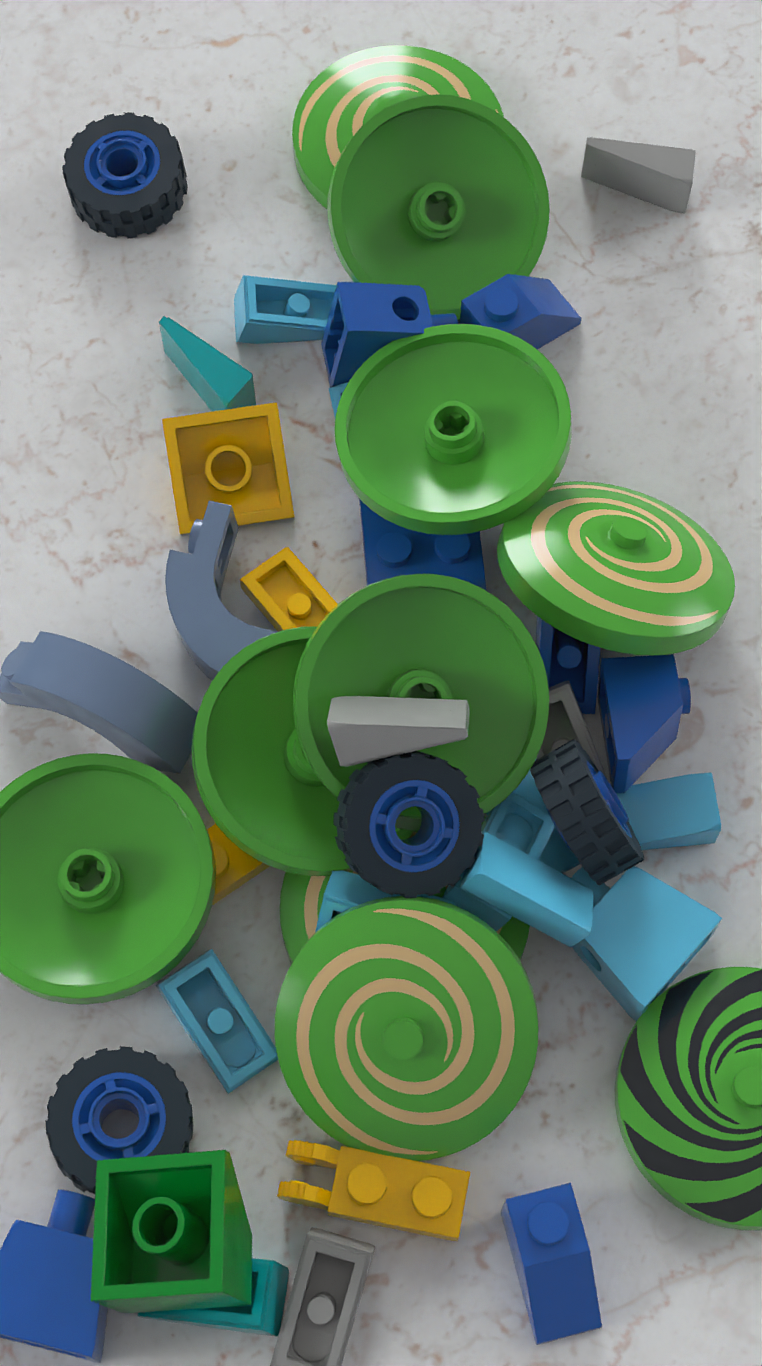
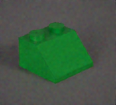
[91,1150,252,1313]

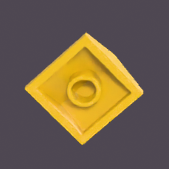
[162,402,294,534]

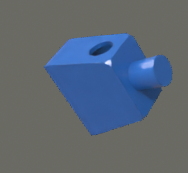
[321,282,458,388]
[0,1189,108,1363]

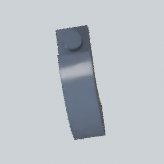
[165,501,278,681]
[0,631,198,774]

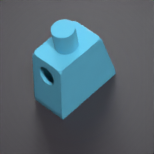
[571,866,722,1021]

